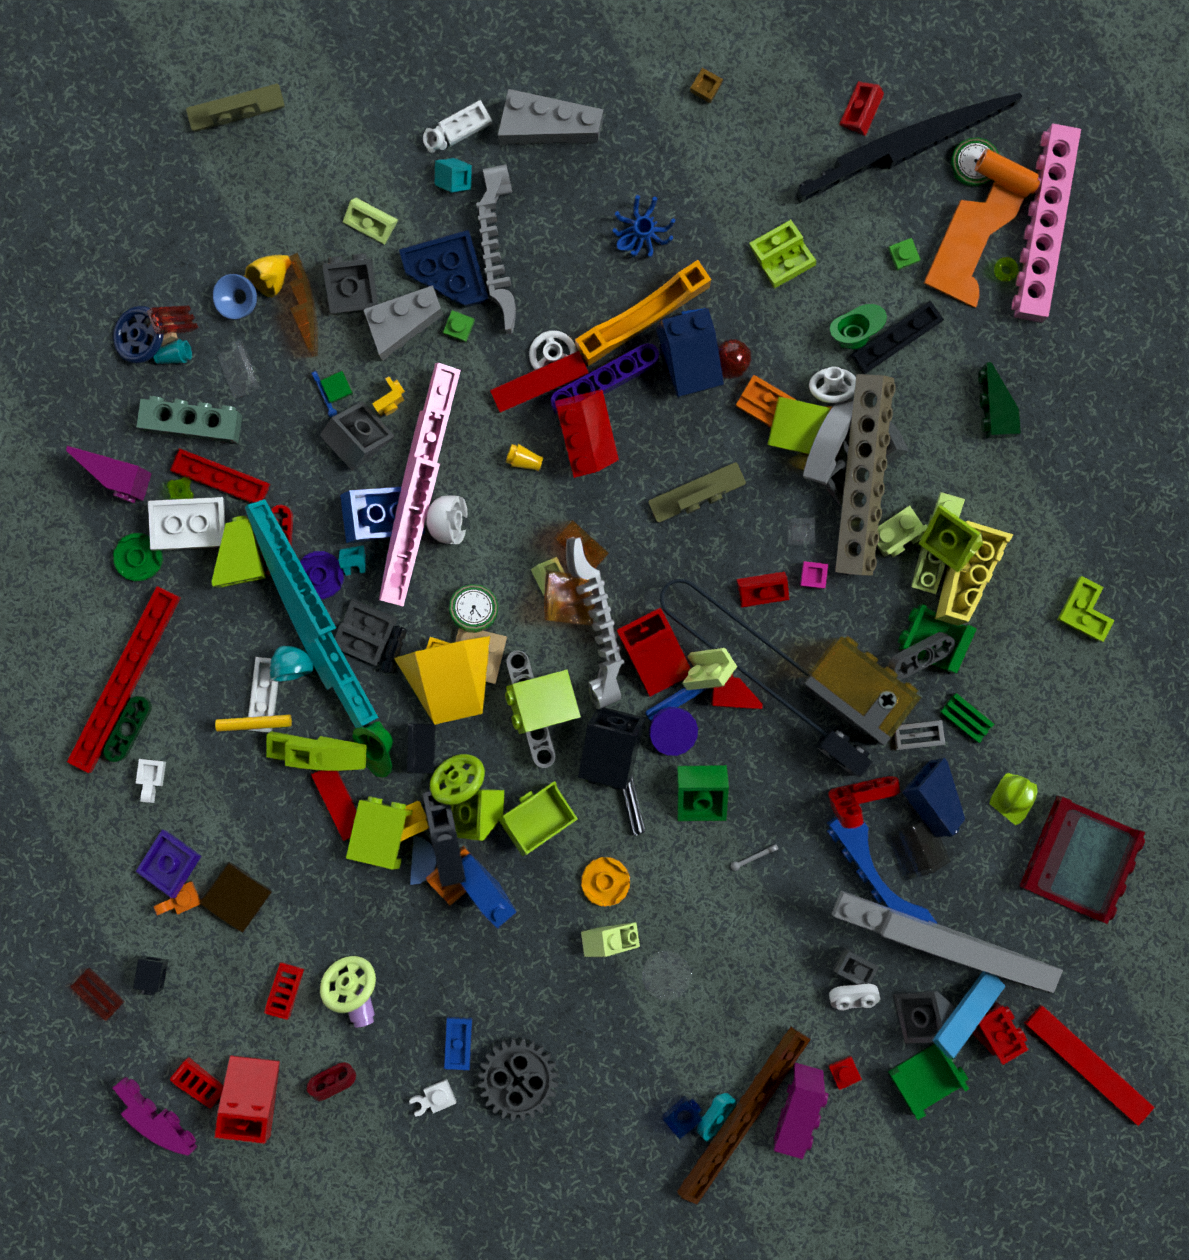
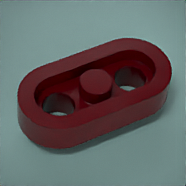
[307,1062,356,1101]

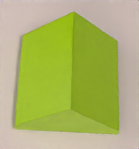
[919,505,983,572]

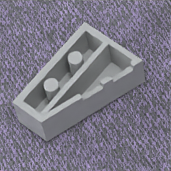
[363,286,443,361]

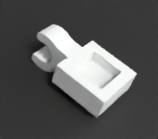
[136,759,166,803]

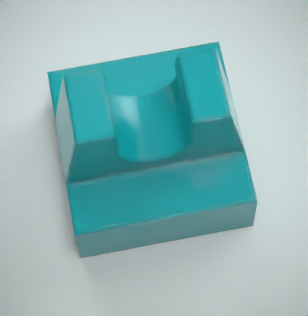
[338,545,366,576]

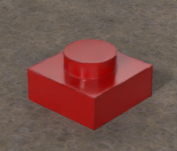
[828,1055,862,1090]

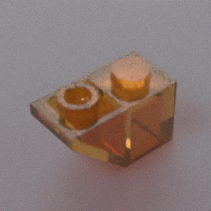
[553,520,609,568]

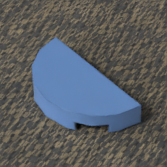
[410,835,437,885]

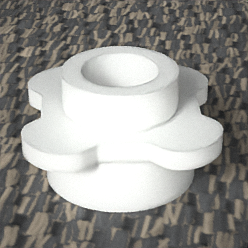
[423,126,447,153]

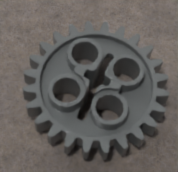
[478,1037,559,1121]

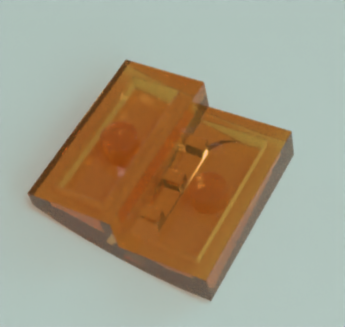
[544,570,595,626]

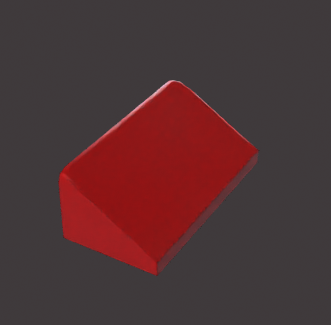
[839,82,884,136]
[737,572,789,608]

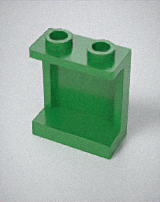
[898,604,977,674]

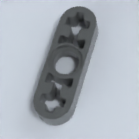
[888,632,955,679]

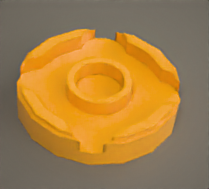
[581,857,630,906]

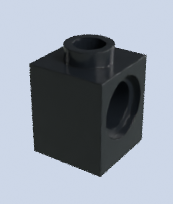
[133,956,168,995]

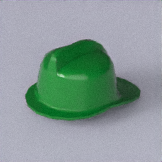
[830,304,887,349]
[352,721,393,778]

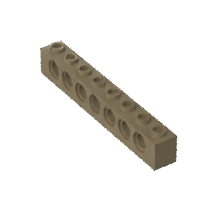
[835,374,896,575]

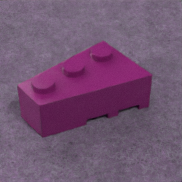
[774,1062,828,1159]

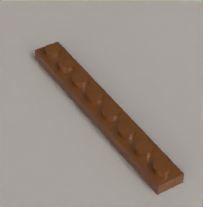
[677,1026,811,1205]

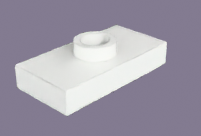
[438,100,493,146]

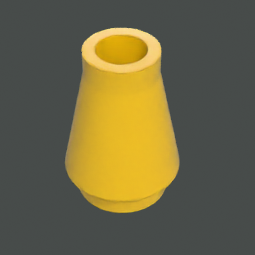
[505,444,543,471]

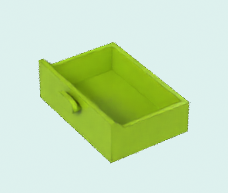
[498,781,578,857]

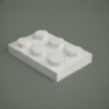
[148,497,225,551]

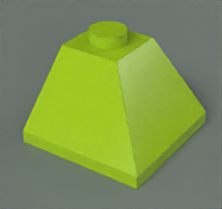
[450,789,504,841]

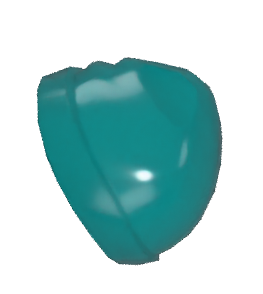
[269,646,313,681]

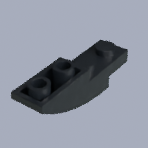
[422,788,466,887]

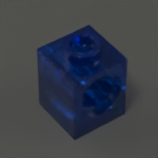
[662,1096,702,1140]

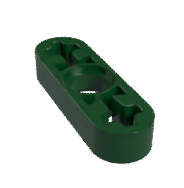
[104,696,152,762]

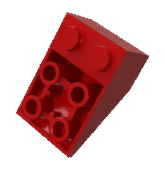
[616,607,691,697]
[215,1055,280,1144]

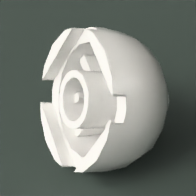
[425,495,467,544]

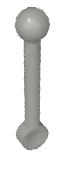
[730,844,779,871]

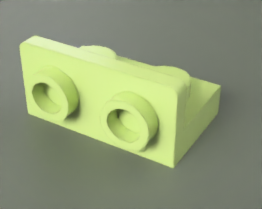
[877,506,928,557]
[682,648,737,690]

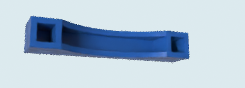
[827,817,937,923]

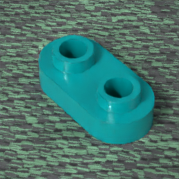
[697,1093,737,1141]

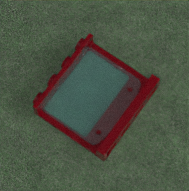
[1019,796,1146,924]

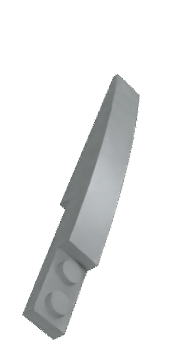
[832,891,1063,993]

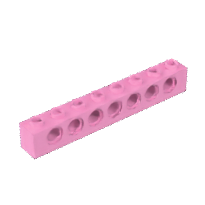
[1011,124,1081,322]

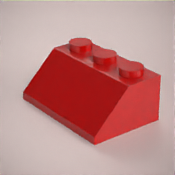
[555,389,619,478]

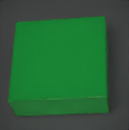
[321,371,353,404]

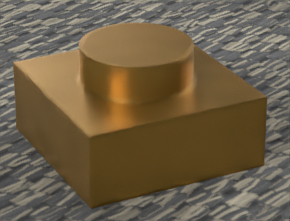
[690,68,723,103]

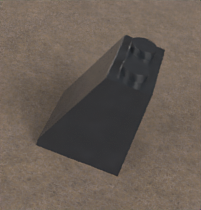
[578,707,646,790]

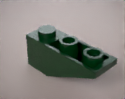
[978,362,1021,439]

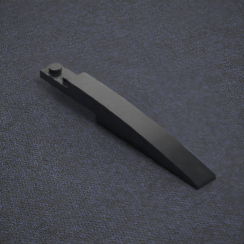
[796,93,1022,203]

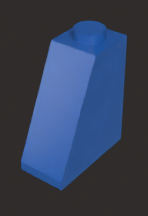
[461,853,517,928]

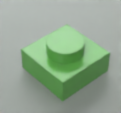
[888,238,921,270]
[443,310,475,342]

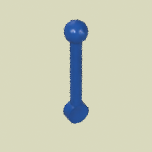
[312,371,337,418]

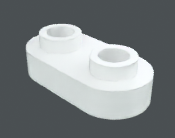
[829,984,880,1010]

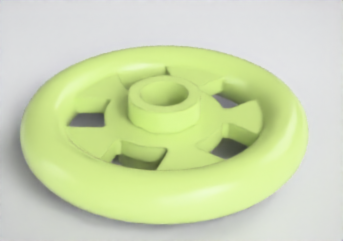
[320,956,376,1013]

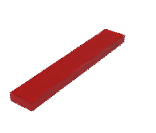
[1025,1005,1155,1126]

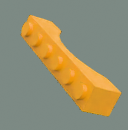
[575,260,711,366]

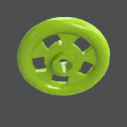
[430,754,485,805]

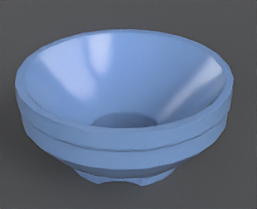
[213,274,257,319]

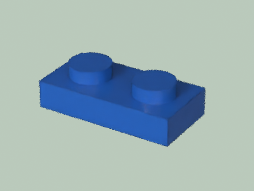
[444,1017,472,1070]

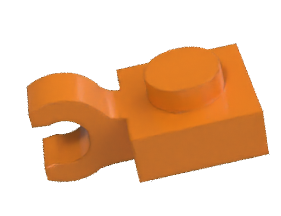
[153,881,201,915]

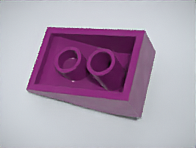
[66,446,152,503]

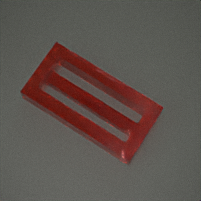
[147,306,198,334]
[70,968,125,1021]

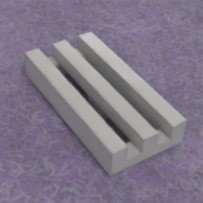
[892,720,945,750]

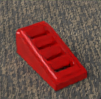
[264,962,304,1020]
[169,1057,224,1109]

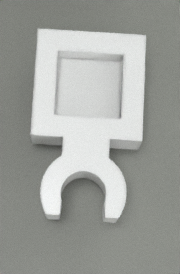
[409,1079,457,1116]

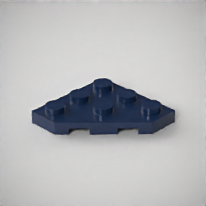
[399,230,489,308]

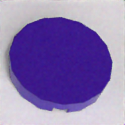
[300,551,344,599]
[649,707,698,756]

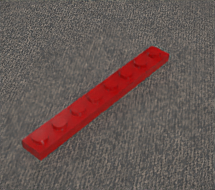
[67,586,181,773]

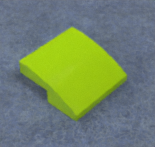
[749,220,816,289]
[767,397,830,454]

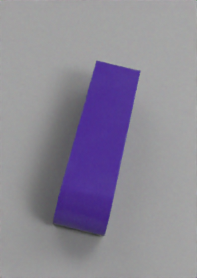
[551,343,659,414]

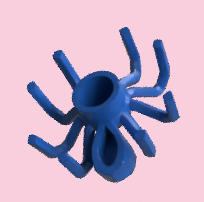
[613,195,675,258]

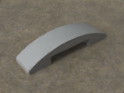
[803,397,854,485]

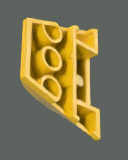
[394,636,490,725]

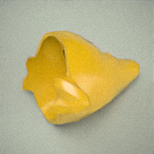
[244,255,293,298]

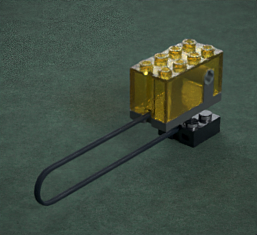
[660,579,921,777]

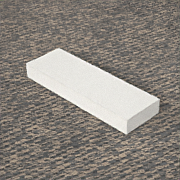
[248,657,279,733]

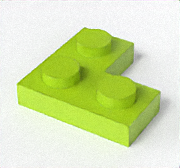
[1057,576,1115,642]

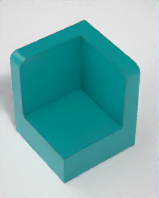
[435,158,472,192]

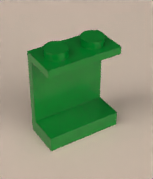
[888,1043,969,1120]

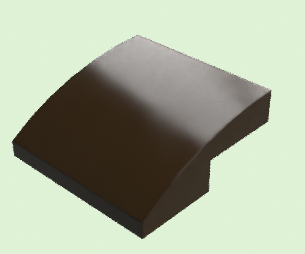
[200,862,272,933]

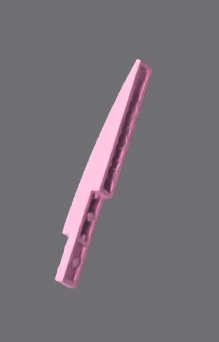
[379,363,461,606]

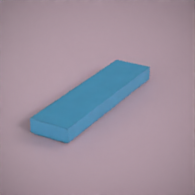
[933,971,1005,1059]

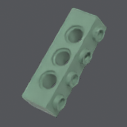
[136,396,242,444]

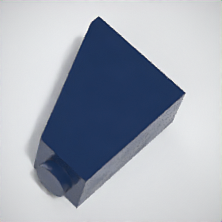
[902,758,965,838]

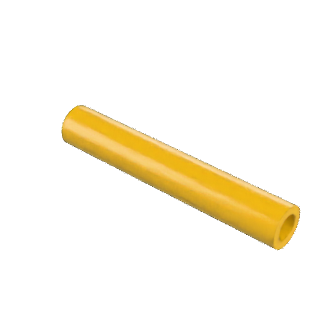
[215,715,292,732]

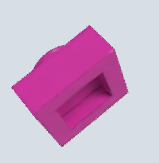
[800,561,828,589]

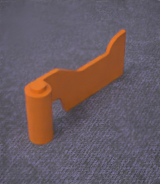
[924,148,1040,308]

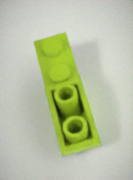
[266,731,366,771]

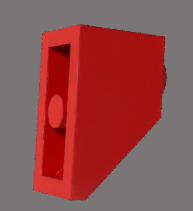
[711,673,762,709]

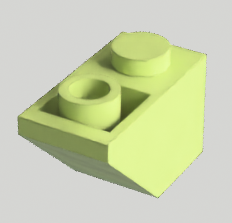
[581,922,640,957]

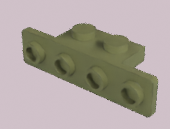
[186,84,285,132]
[648,462,746,523]

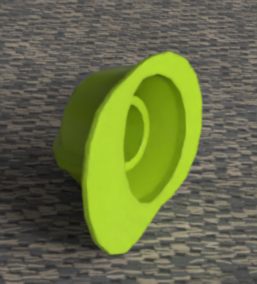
[989,773,1037,825]

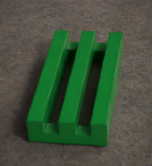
[940,693,994,743]

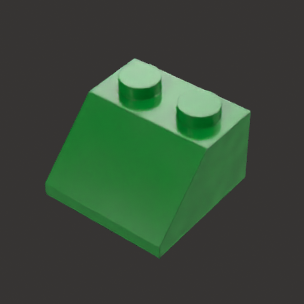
[677,765,729,821]

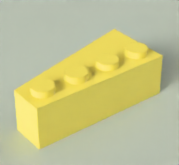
[935,521,1013,626]

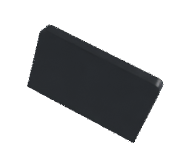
[407,724,436,774]

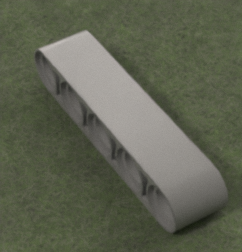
[507,650,556,768]

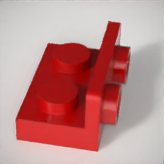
[978,1002,1029,1065]

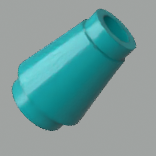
[154,339,192,364]

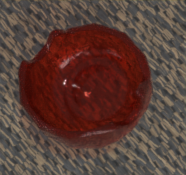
[718,339,752,379]

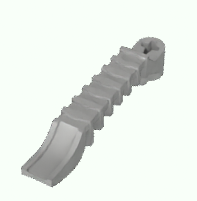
[476,164,516,335]
[566,537,624,709]

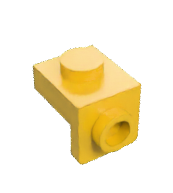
[372,376,405,416]

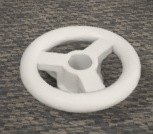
[529,331,577,370]
[809,367,856,403]

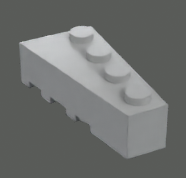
[498,89,603,145]

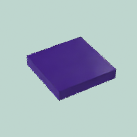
[136,829,201,898]

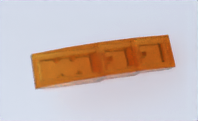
[288,253,318,357]

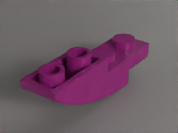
[113,1077,197,1156]

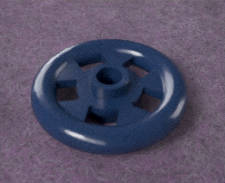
[113,306,164,364]

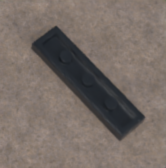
[850,300,944,375]

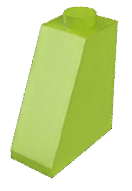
[212,516,266,588]

